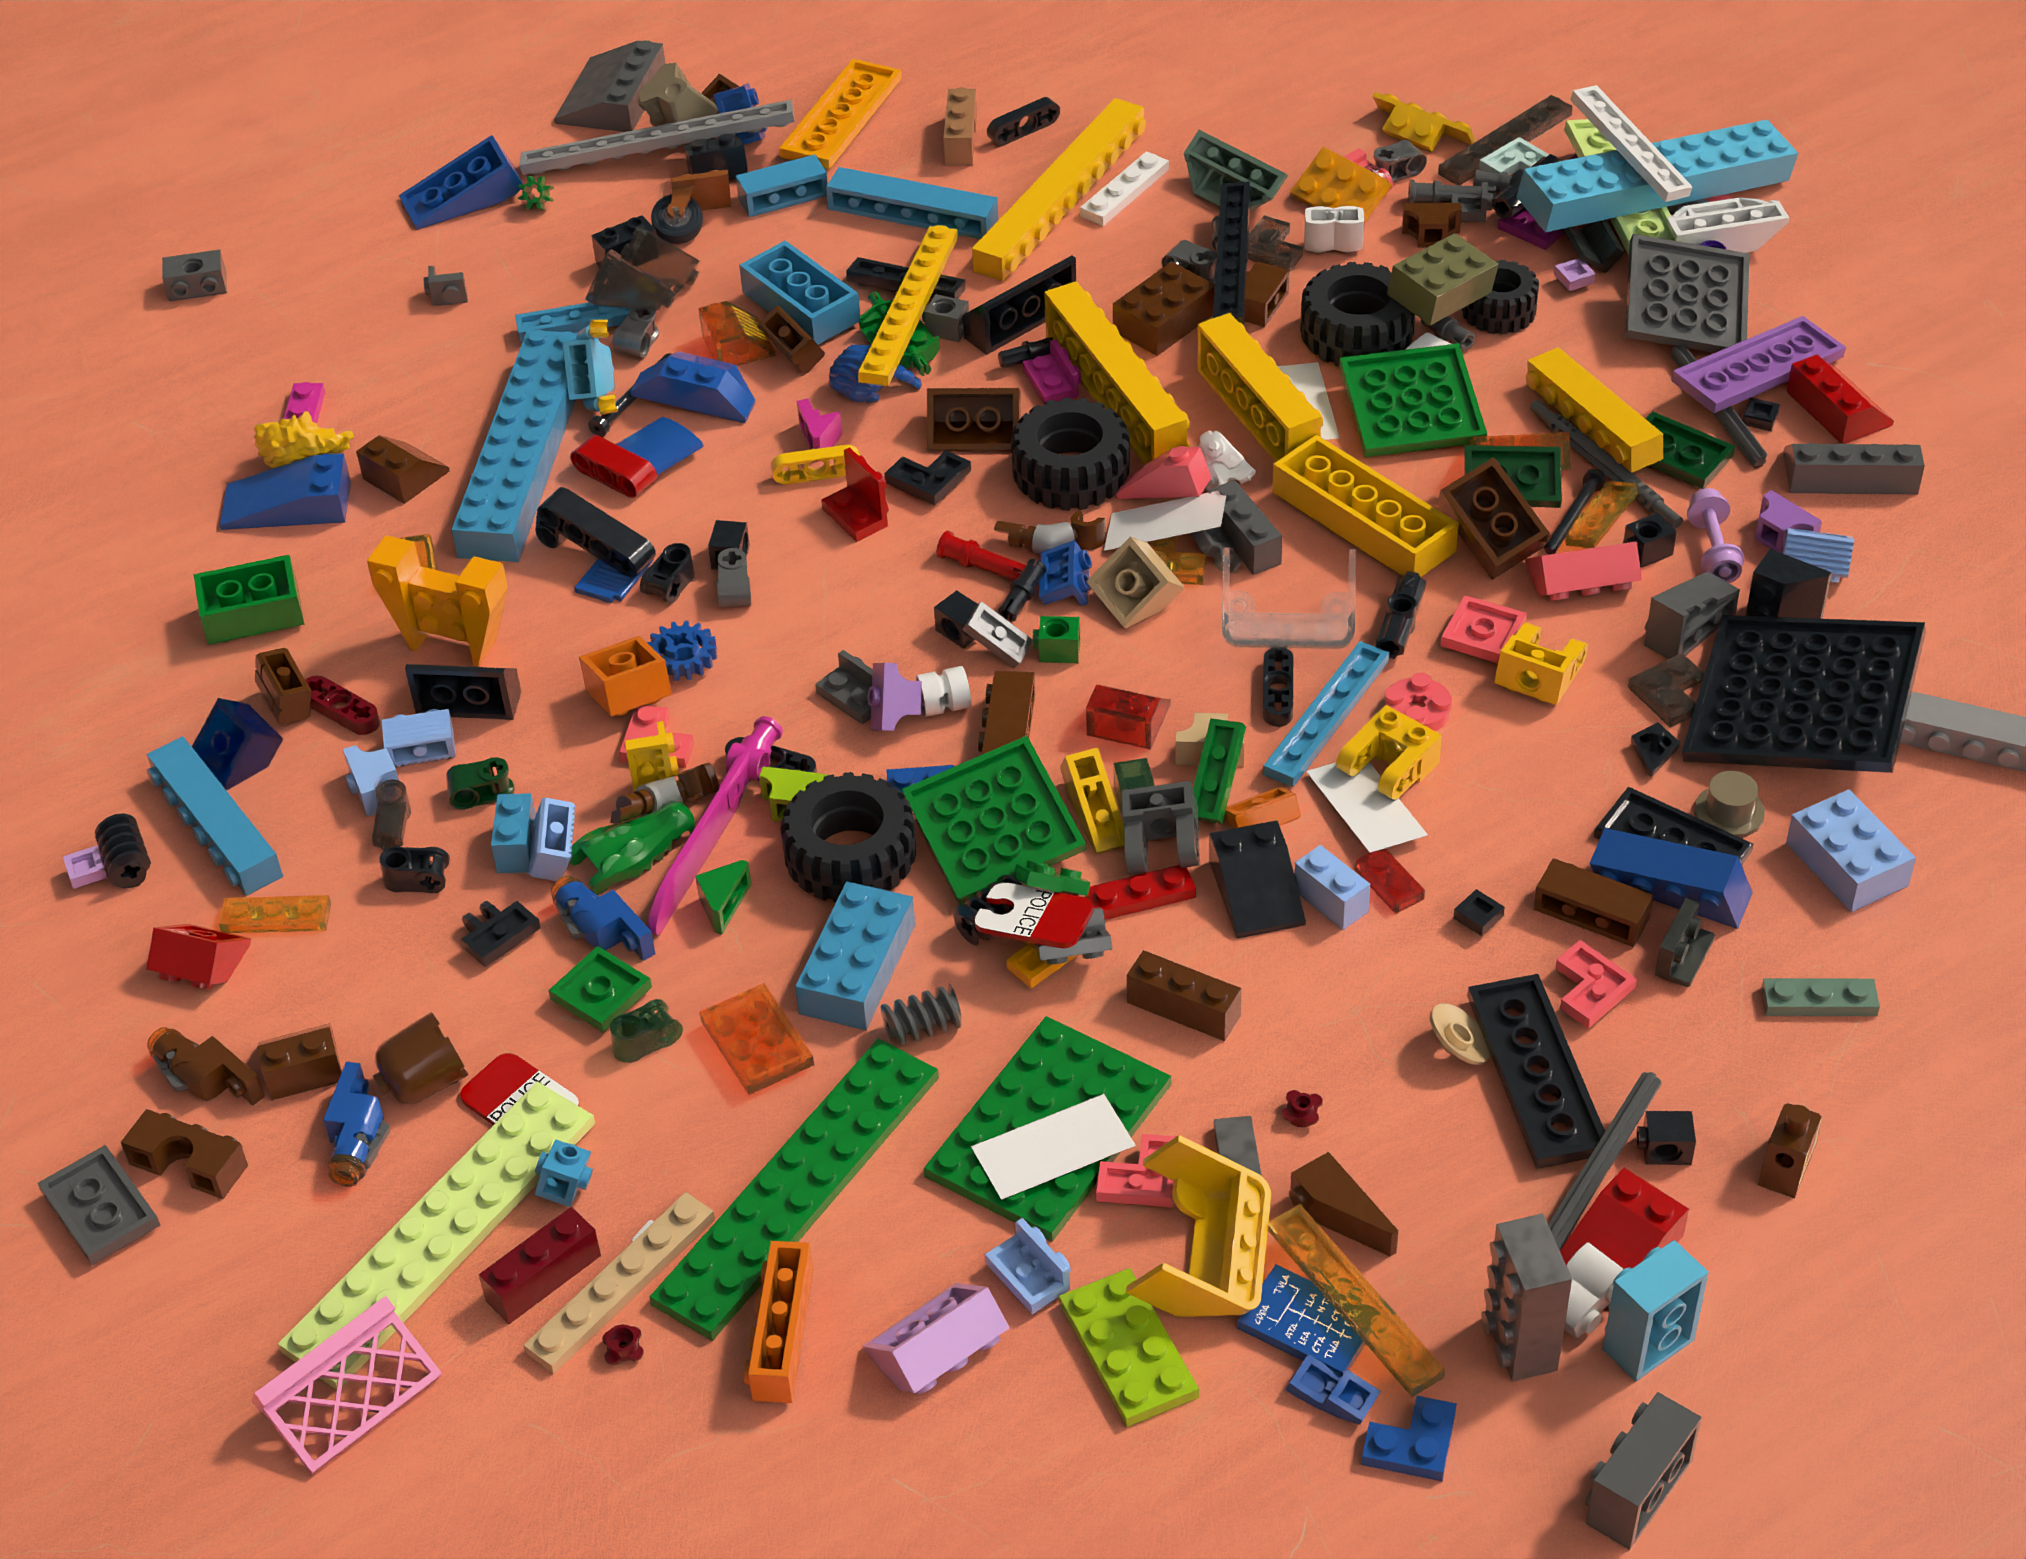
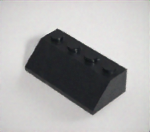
[963,255,1076,355]

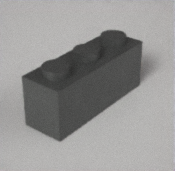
[1207,480,1282,575]

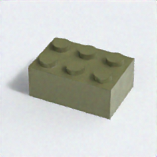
[1387,233,1499,325]

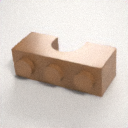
[944,87,977,166]

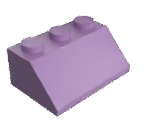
[862,1283,1010,1394]

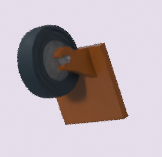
[651,170,731,244]

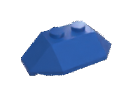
[630,351,755,423]

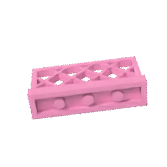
[252,1296,442,1475]

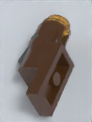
[147,1027,264,1105]

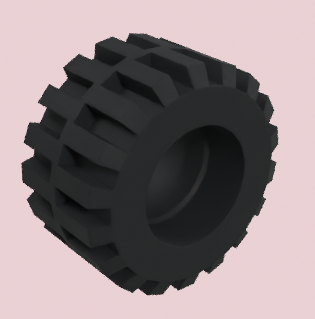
[1462,260,1539,334]

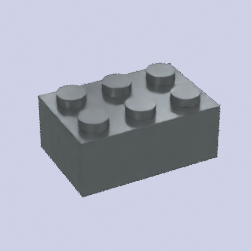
[1585,1392,1702,1550]

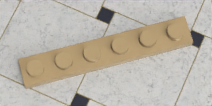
[524,1192,715,1374]

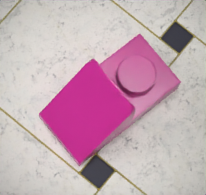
[796,398,842,462]

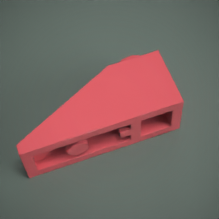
[1116,446,1212,499]

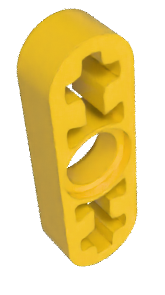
[771,445,860,485]

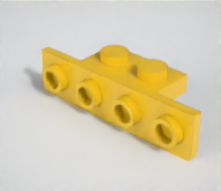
[1372,92,1475,152]

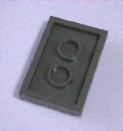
[37,1145,160,1265]

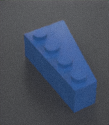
[1589,828,1753,929]

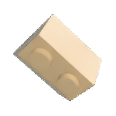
[1086,536,1185,628]

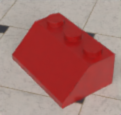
[1787,354,1894,444]

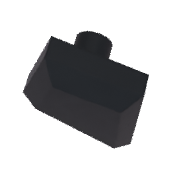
[1631,722,1680,776]

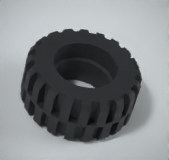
[1300,262,1415,366]
[1011,398,1130,511]
[781,772,916,903]

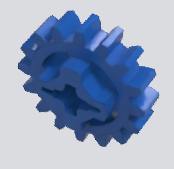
[647,621,717,681]

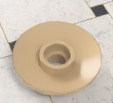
[1430,1003,1491,1065]

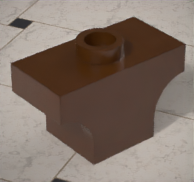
[1402,203,1462,248]

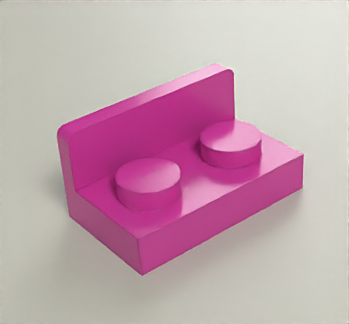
[1023,339,1082,404]

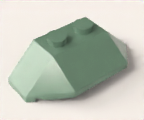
[1184,130,1288,211]

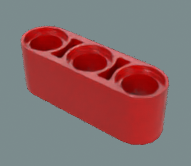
[570,435,657,498]

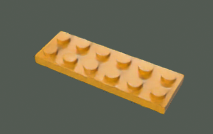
[779,59,902,169]

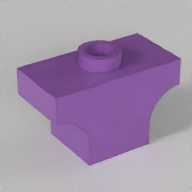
[1755,490,1822,553]
[868,663,922,731]

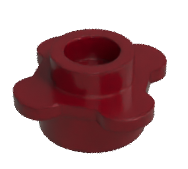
[1282,1090,1323,1127]
[602,1324,644,1365]

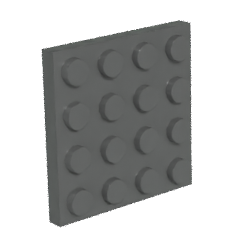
[1624,234,1750,353]

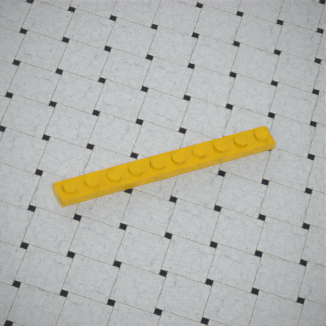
[858,225,958,386]

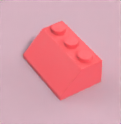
[1525,542,1642,601]

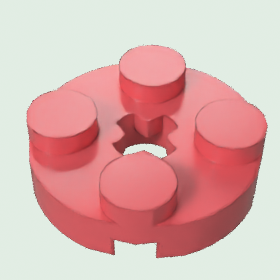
[1384,673,1452,731]

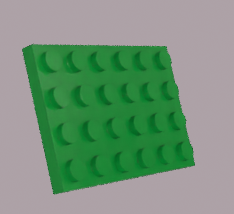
[924,1016,1171,1242]

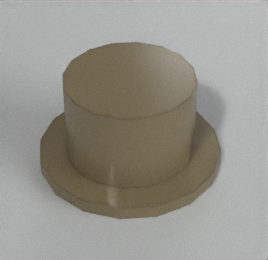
[1694,771,1765,838]

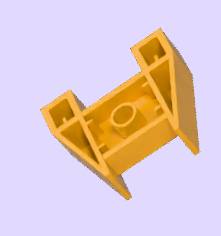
[367,535,508,667]

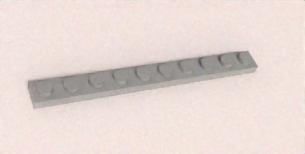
[520,99,795,175]

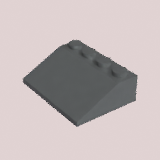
[554,40,666,132]

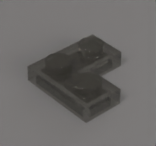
[1248,215,1303,273]
[1628,653,1704,728]

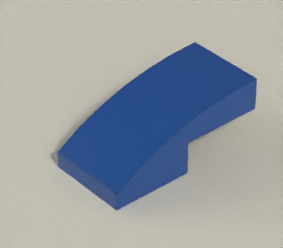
[1286,1354,1381,1424]

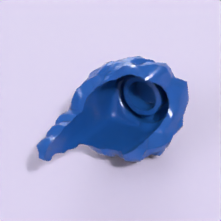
[829,345,922,403]

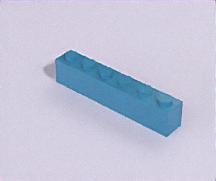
[826,167,999,239]
[147,736,283,896]

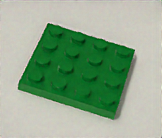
[1339,343,1488,457]
[902,736,1087,905]

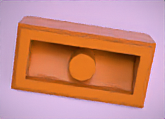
[1224,786,1301,829]

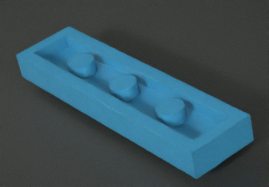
[515,295,634,342]

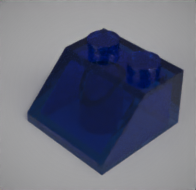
[192,698,283,790]

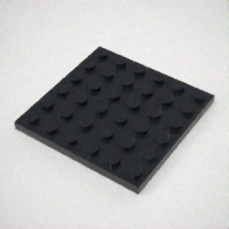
[1682,615,1926,773]

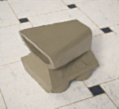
[638,62,718,147]

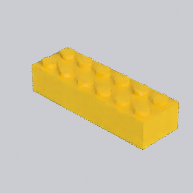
[1197,313,1323,462]
[1272,434,1459,577]

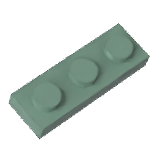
[1761,978,1880,1016]

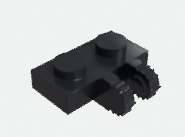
[461,901,541,967]

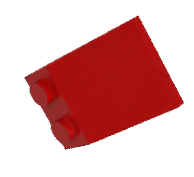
[1560,1167,1689,1269]

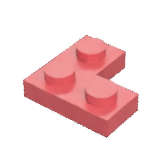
[619,705,694,768]
[1555,940,1637,1029]
[1096,1134,1176,1208]

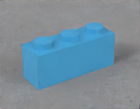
[736,154,828,217]

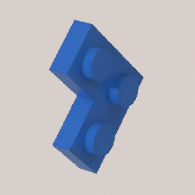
[1361,1396,1457,1481]

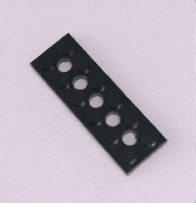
[1467,974,1605,1169]

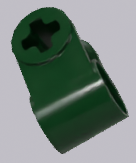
[446,757,515,810]

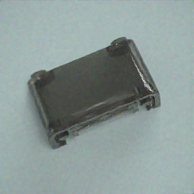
[585,226,700,311]

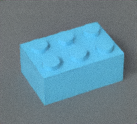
[1603,1240,1709,1382]

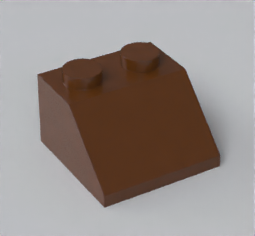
[356,435,450,504]
[257,1023,342,1101]

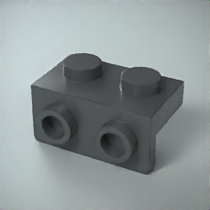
[1035,907,1112,964]

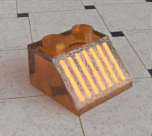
[698,301,776,366]

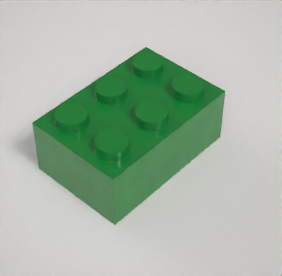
[193,554,305,645]

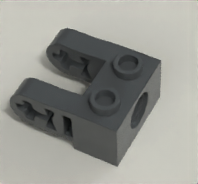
[1122,781,1200,875]

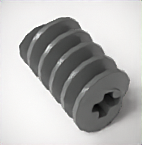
[880,984,961,1046]

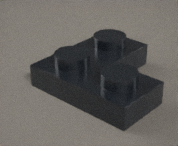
[884,450,971,505]

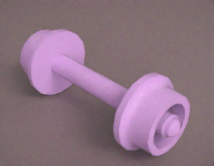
[1687,488,1744,583]

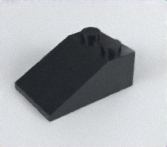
[1209,820,1306,938]

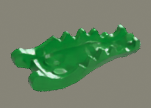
[569,802,695,895]

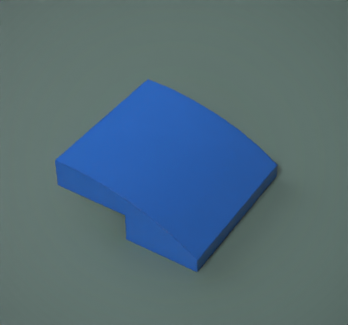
[616,417,704,475]

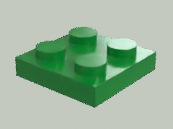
[548,946,652,1032]

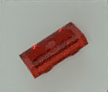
[1354,848,1425,914]

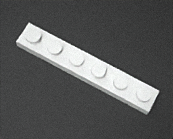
[1570,85,1692,202]

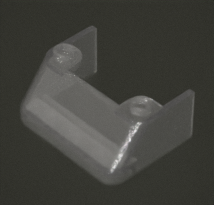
[1222,548,1356,649]

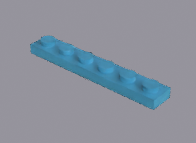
[1263,641,1389,787]

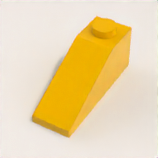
[1060,747,1125,854]

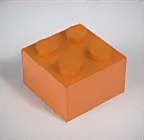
[579,636,672,717]

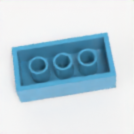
[739,240,860,345]
[795,881,916,1030]

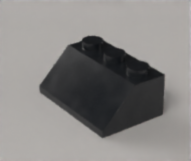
[405,664,521,720]

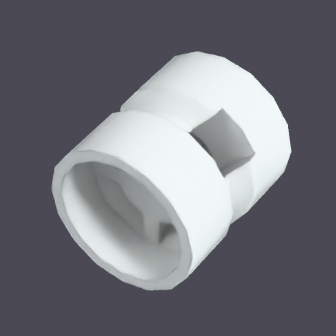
[916,666,971,717]

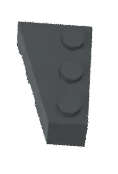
[1644,571,1740,664]

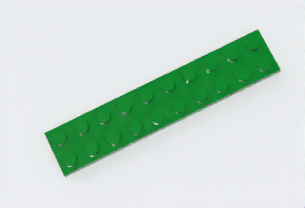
[649,1038,939,1341]

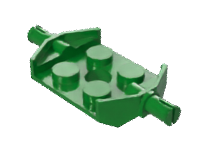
[859,291,940,376]

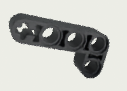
[535,487,656,577]

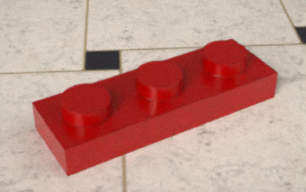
[1085,865,1196,920]

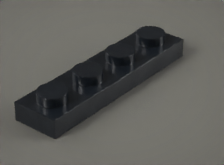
[846,257,965,299]

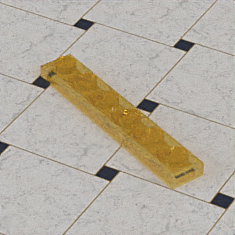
[1268,1204,1445,1397]

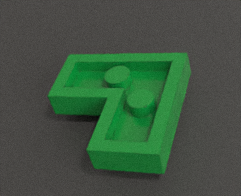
[1013,860,1091,896]

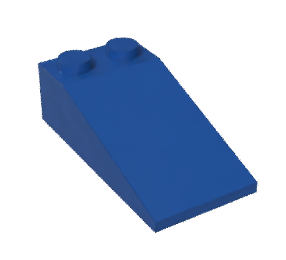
[399,135,524,229]
[220,453,351,530]

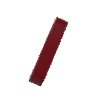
[305,676,380,735]

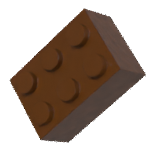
[1113,262,1215,356]
[1437,457,1550,580]

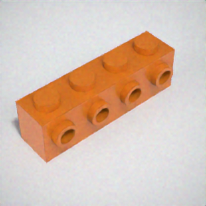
[744,1241,814,1403]

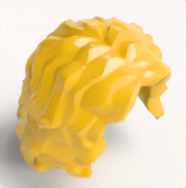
[253,411,354,468]

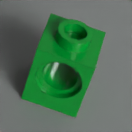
[1033,616,1080,663]

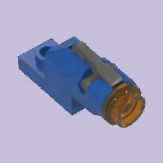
[551,876,655,961]
[323,1062,390,1187]

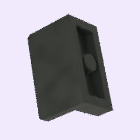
[1563,220,1625,273]

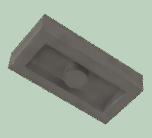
[962,601,1033,668]

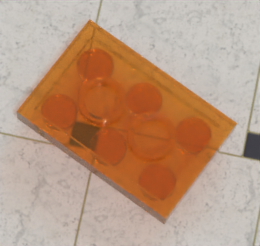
[699,983,815,1095]

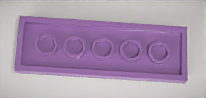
[1671,316,1846,413]

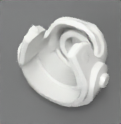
[1197,430,1256,491]

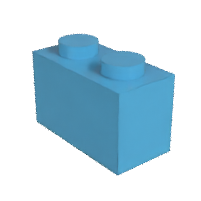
[491,793,536,873]

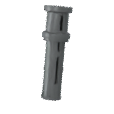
[1408,180,1496,203]

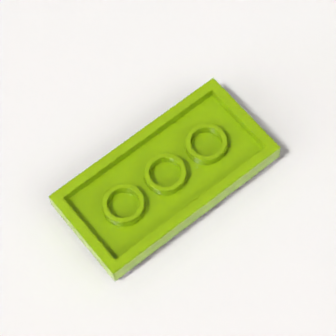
[1059,1268,1199,1427]

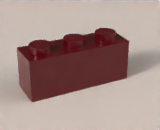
[478,1207,601,1324]

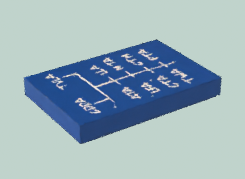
[1237,1264,1381,1375]

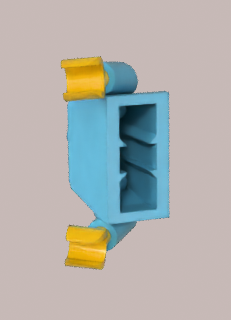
[563,320,618,415]

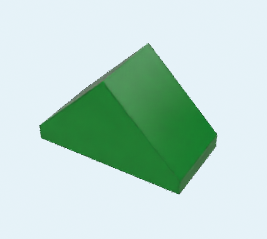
[695,860,752,935]

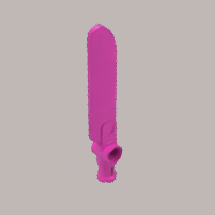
[648,716,783,935]

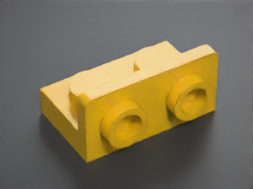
[625,721,679,791]

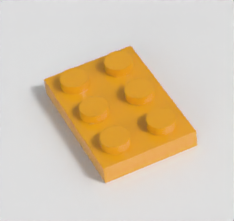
[1290,146,1392,223]

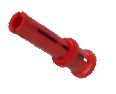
[936,530,1026,580]

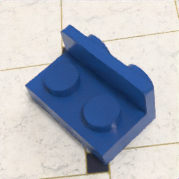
[713,83,767,145]
[1039,540,1092,606]

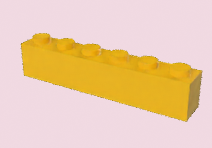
[1526,347,1663,473]

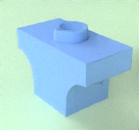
[343,745,402,817]

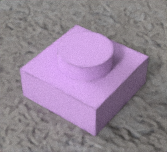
[1554,258,1596,291]
[63,845,107,889]

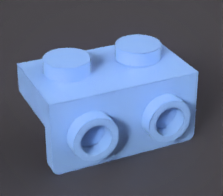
[985,1218,1071,1314]

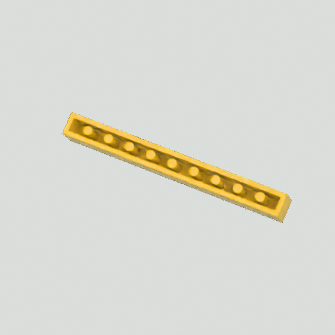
[972,98,1146,281]

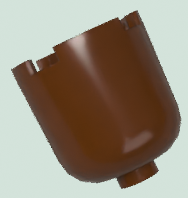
[373,1012,468,1104]

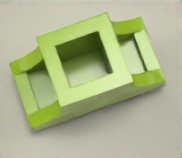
[759,766,828,822]

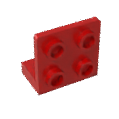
[821,447,889,542]

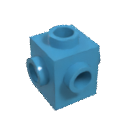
[534,1139,593,1207]

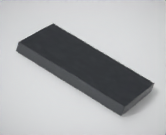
[1594,786,1753,865]

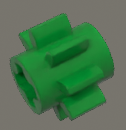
[518,176,554,210]

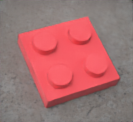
[1441,595,1527,663]

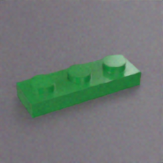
[1193,718,1246,824]

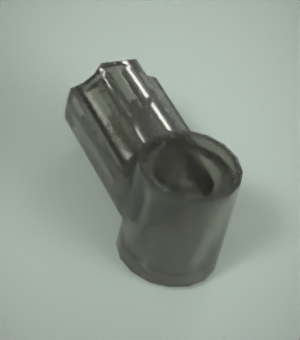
[372,779,411,851]

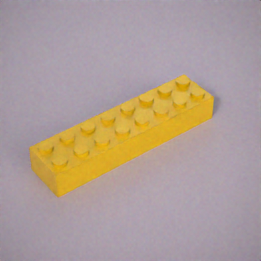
[1044,281,1190,465]

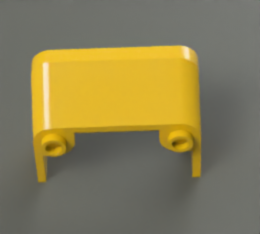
[1126,1135,1271,1317]

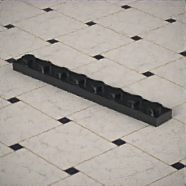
[1213,181,1251,325]

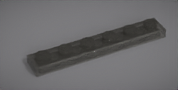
[1438,95,1573,185]

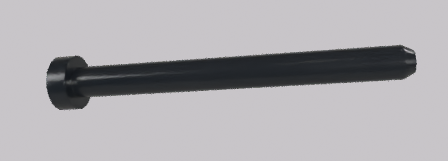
[588,353,672,437]
[1544,469,1606,555]

